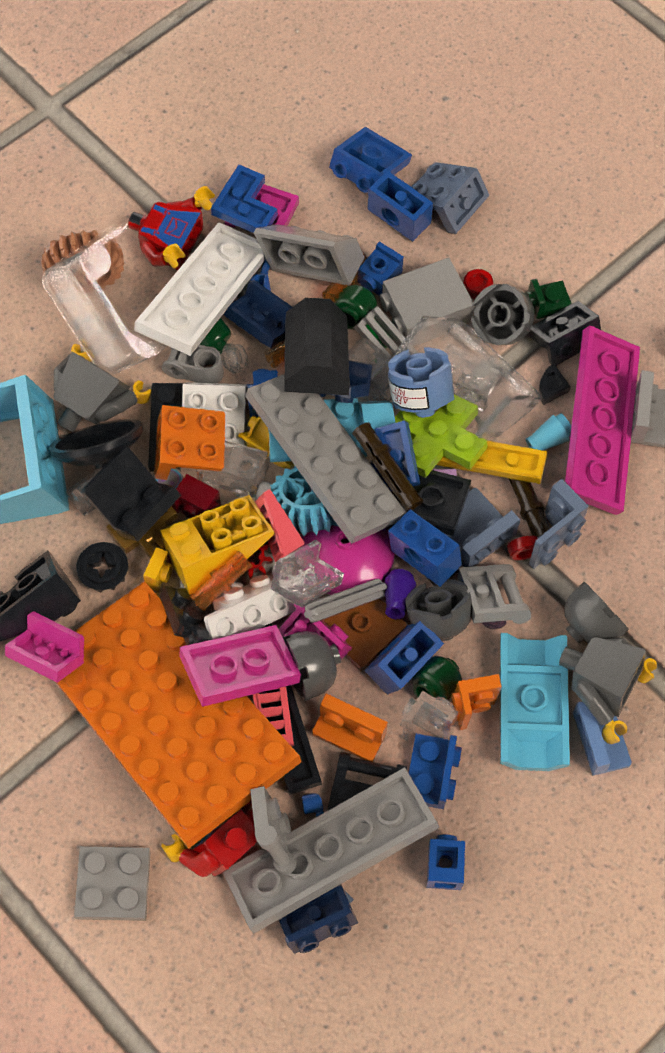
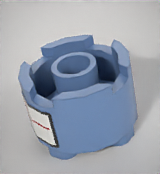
[388,347,454,418]

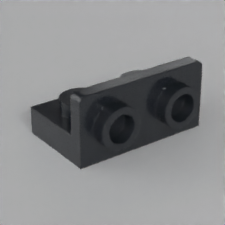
[529,301,601,366]

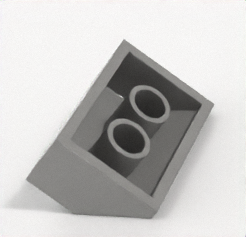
[253,224,364,286]

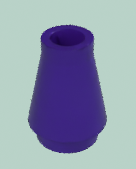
[384,569,416,619]

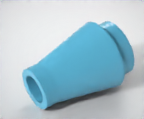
[525,413,571,450]

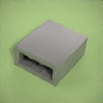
[379,258,475,344]

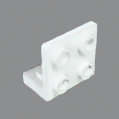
[182,382,247,449]

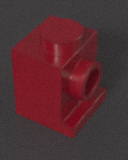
[172,473,222,519]

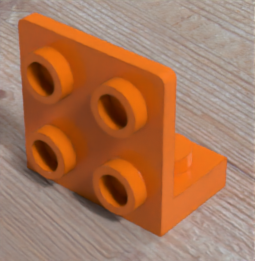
[155,405,225,480]

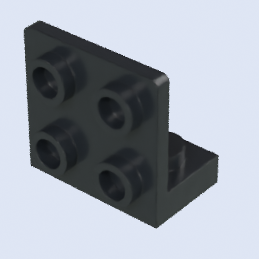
[82,447,181,541]

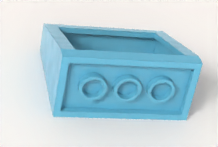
[0,375,70,524]

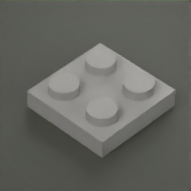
[74,846,151,921]

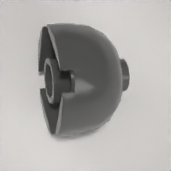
[471,284,534,345]
[406,579,472,641]
[564,582,629,643]
[283,631,341,701]

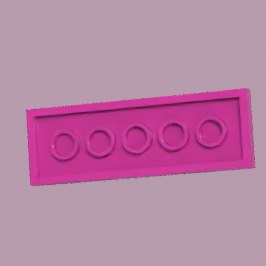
[565,326,640,515]

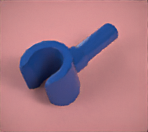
[251,259,271,291]
[302,793,324,817]

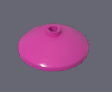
[298,525,395,595]

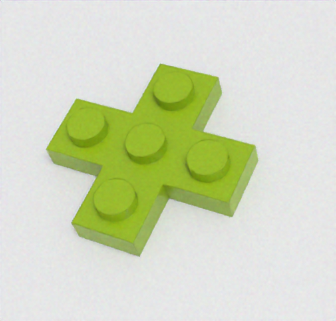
[395,394,487,478]

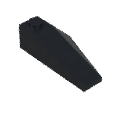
[0,550,81,642]

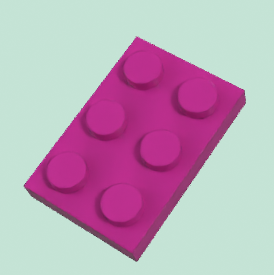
[180,625,301,707]

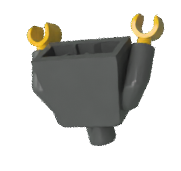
[53,344,151,432]
[559,637,657,744]

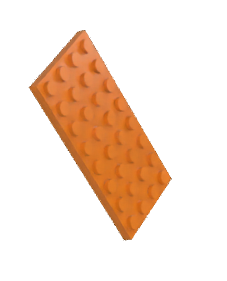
[55,581,302,849]

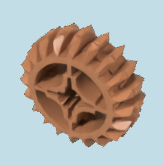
[41,230,124,295]

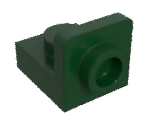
[525,278,572,319]

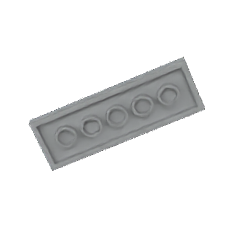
[245,374,407,544]
[223,767,440,934]

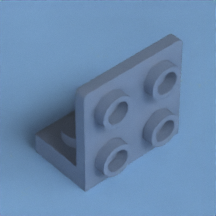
[411,162,490,234]
[529,479,589,569]
[445,488,521,567]

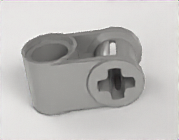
[162,345,224,383]

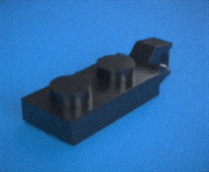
[160,586,210,645]

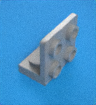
[631,370,665,448]

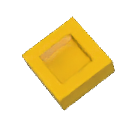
[143,547,173,592]

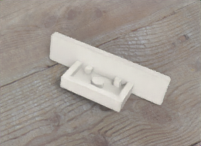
[204,570,319,640]

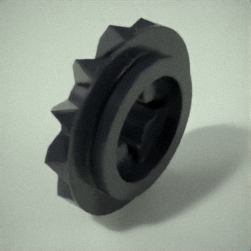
[76,542,129,593]

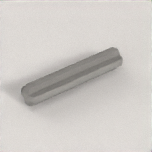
[304,579,387,623]

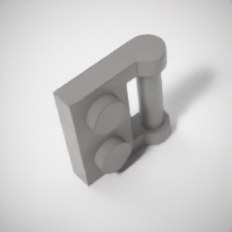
[457,564,531,624]
[250,786,296,875]

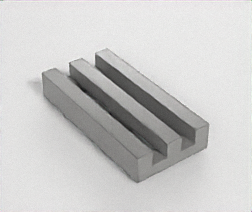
[353,306,417,368]

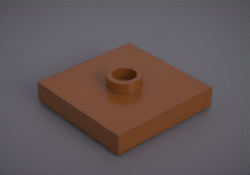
[323,598,408,672]

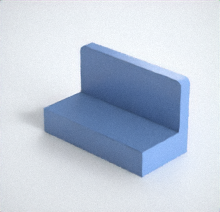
[573,702,632,776]

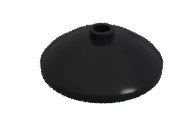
[49,419,144,469]

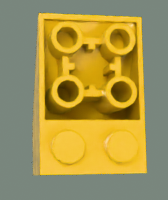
[160,495,274,597]

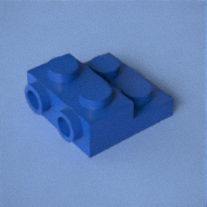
[329,127,412,193]

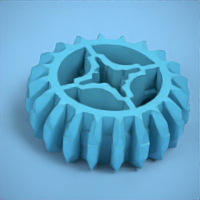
[270,466,339,536]

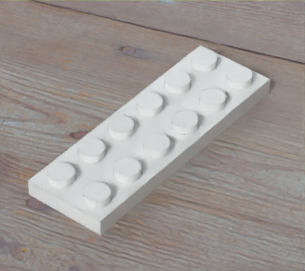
[134,222,266,356]

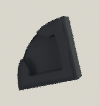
[539,364,571,405]

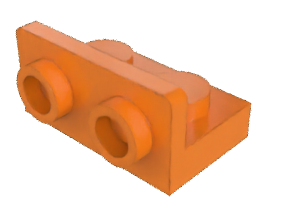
[449,674,502,730]
[312,693,388,762]

